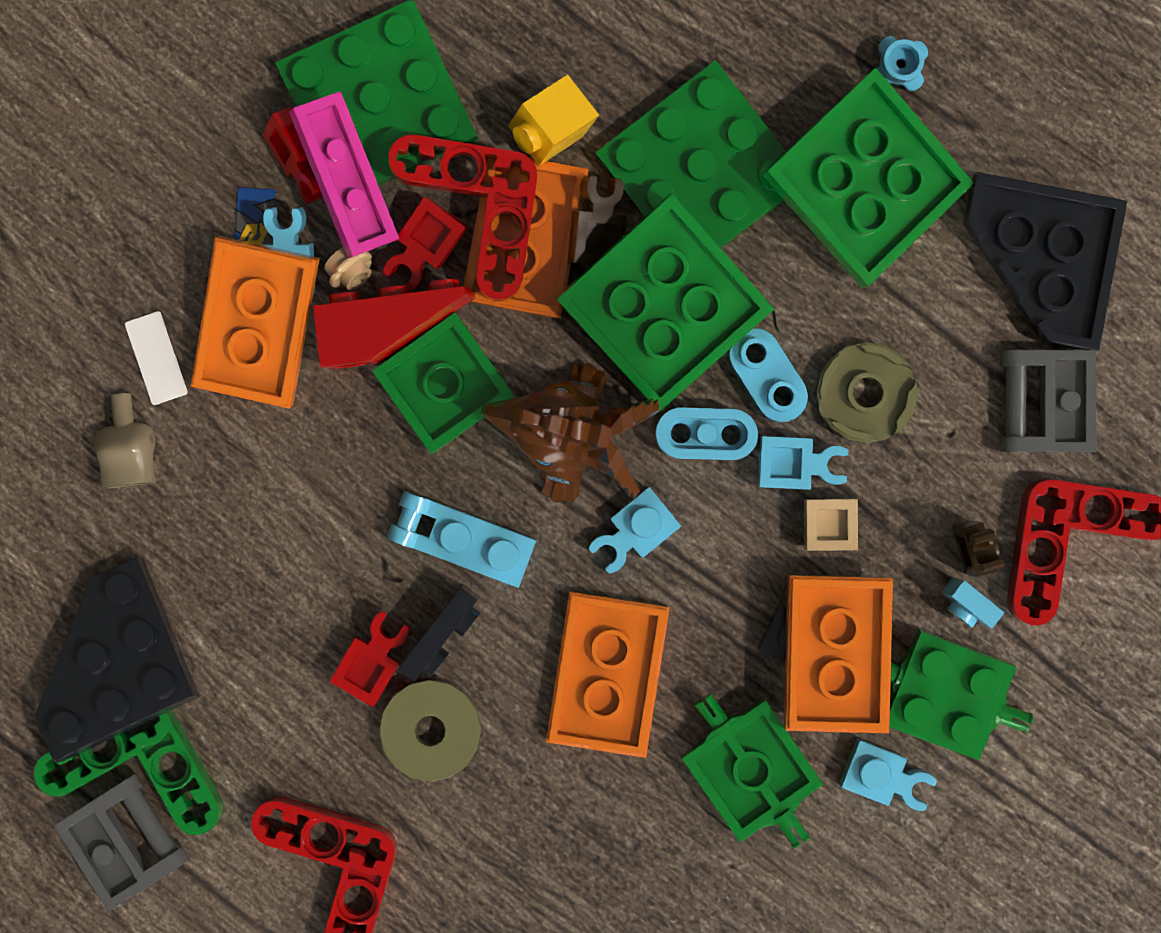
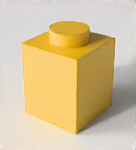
[508,75,599,166]

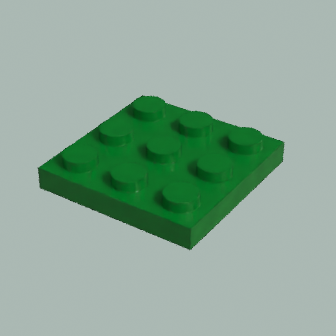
[275,0,478,186]
[595,60,786,249]
[762,67,974,288]
[556,193,774,412]

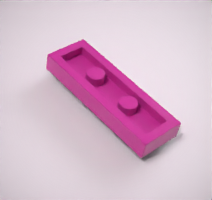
[289,91,399,258]

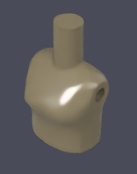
[94,393,156,489]

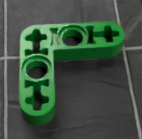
[34,710,224,835]

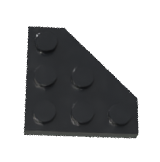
[963,172,1128,351]
[35,556,200,762]

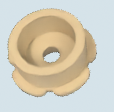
[324,247,372,291]

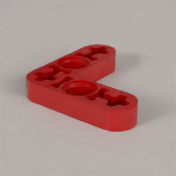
[389,135,537,302]
[1007,480,1161,626]
[251,796,397,933]

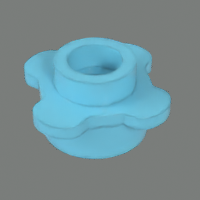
[877,36,928,91]

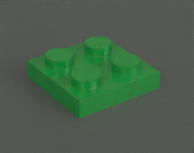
[372,312,515,455]

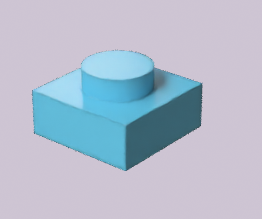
[941,577,1005,629]

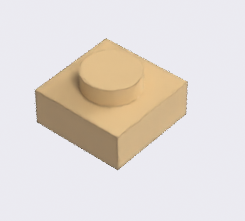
[804,499,858,551]

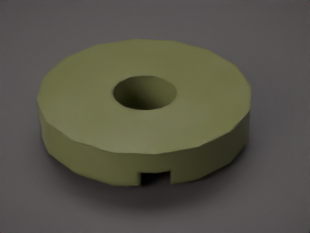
[815,342,918,444]
[379,678,482,782]

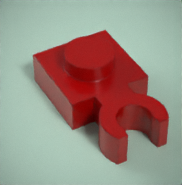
[262,106,323,205]
[383,197,469,292]
[329,610,411,707]

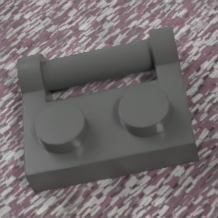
[1000,350,1096,453]
[54,773,190,912]

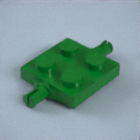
[889,628,1033,760]
[681,693,824,848]

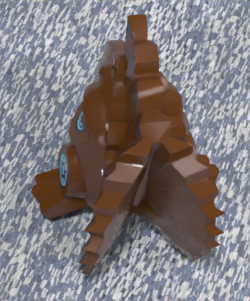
[481,363,659,503]

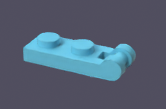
[386,490,537,588]

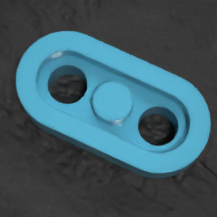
[728,329,808,423]
[655,408,758,460]

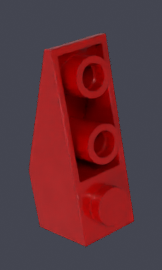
[313,279,475,370]

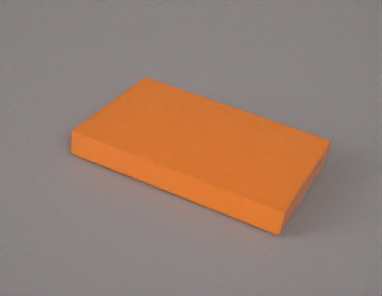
[464,158,589,320]
[191,236,320,409]
[784,575,893,733]
[546,591,670,758]

